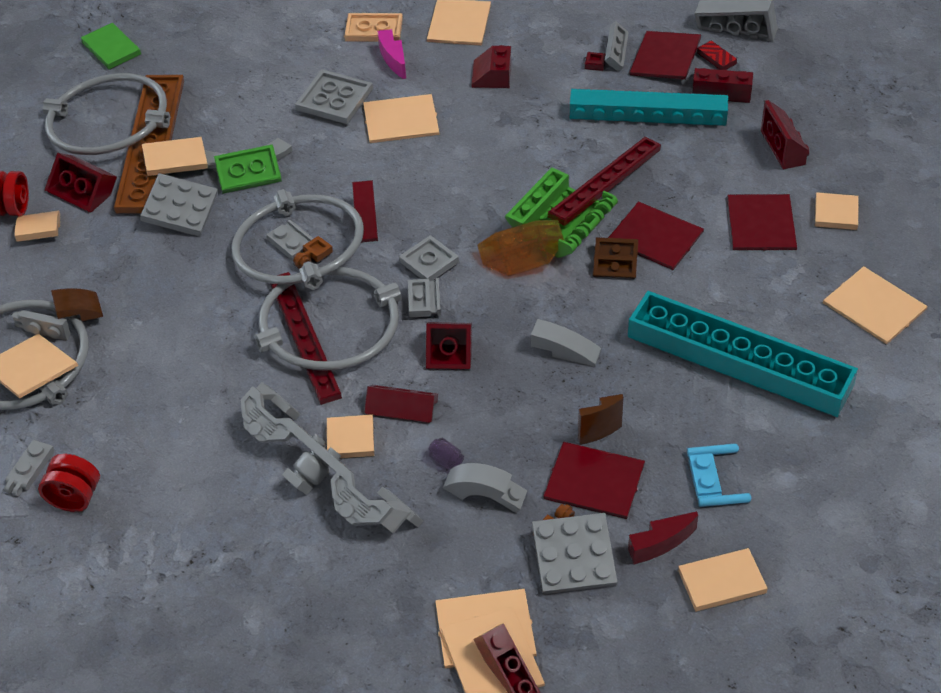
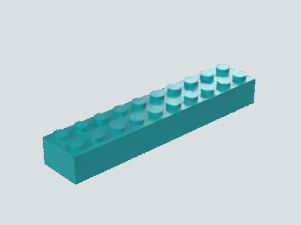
[628,291,858,418]

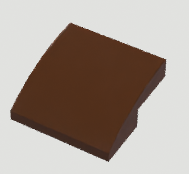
[593,237,638,278]
[51,288,103,321]
[578,394,624,445]

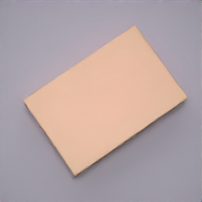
[344,13,403,42]
[142,137,208,176]
[678,548,768,612]

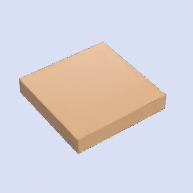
[815,192,858,230]
[327,414,374,458]

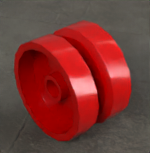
[0,171,29,216]
[38,454,101,512]

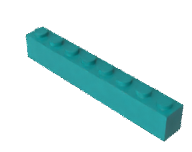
[569,89,728,126]

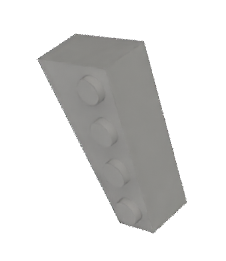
[695,0,778,42]

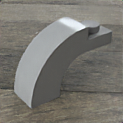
[443,463,527,513]

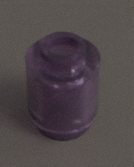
[428,438,464,469]

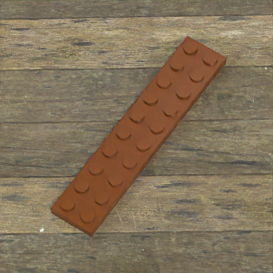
[114,75,184,213]

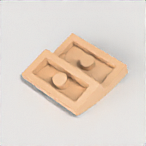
[15,211,60,242]

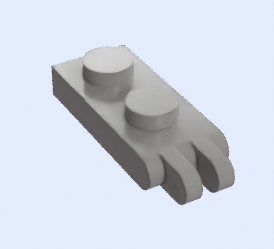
[12,310,71,341]
[4,440,55,496]

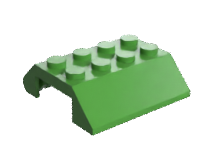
[505,167,618,258]

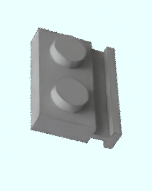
[266,220,313,261]
[408,278,441,317]

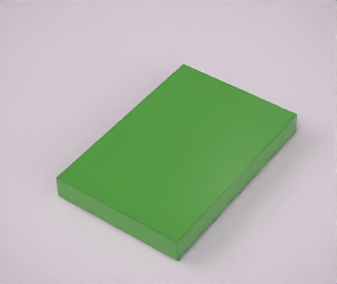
[81,23,141,69]
[214,144,282,194]

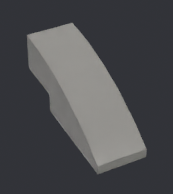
[531,319,601,367]

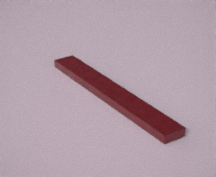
[548,137,661,226]
[270,272,342,405]

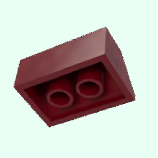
[692,68,753,103]
[761,100,809,170]
[45,153,117,212]

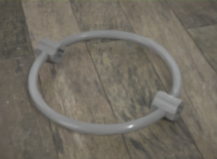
[43,73,171,155]
[232,189,364,290]
[254,267,401,370]
[0,300,89,410]

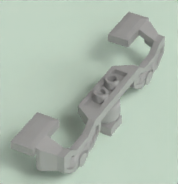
[241,382,423,533]

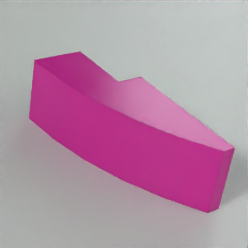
[377,29,406,79]

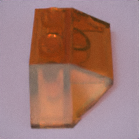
[477,220,564,277]

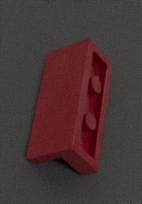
[365,384,438,423]

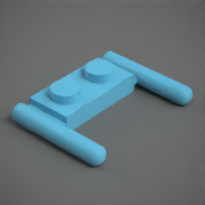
[687,444,751,507]

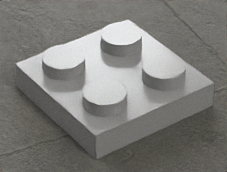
[399,235,459,281]

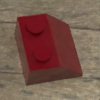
[471,45,512,88]
[426,322,472,369]

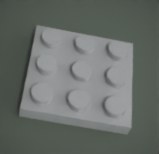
[295,70,373,124]
[140,173,218,237]
[532,513,617,595]

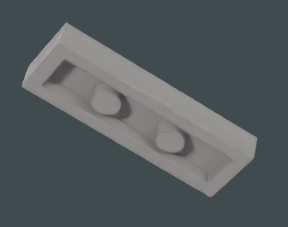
[605,21,629,71]

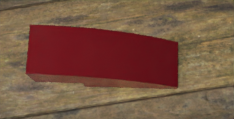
[352,180,378,243]
[628,511,698,564]

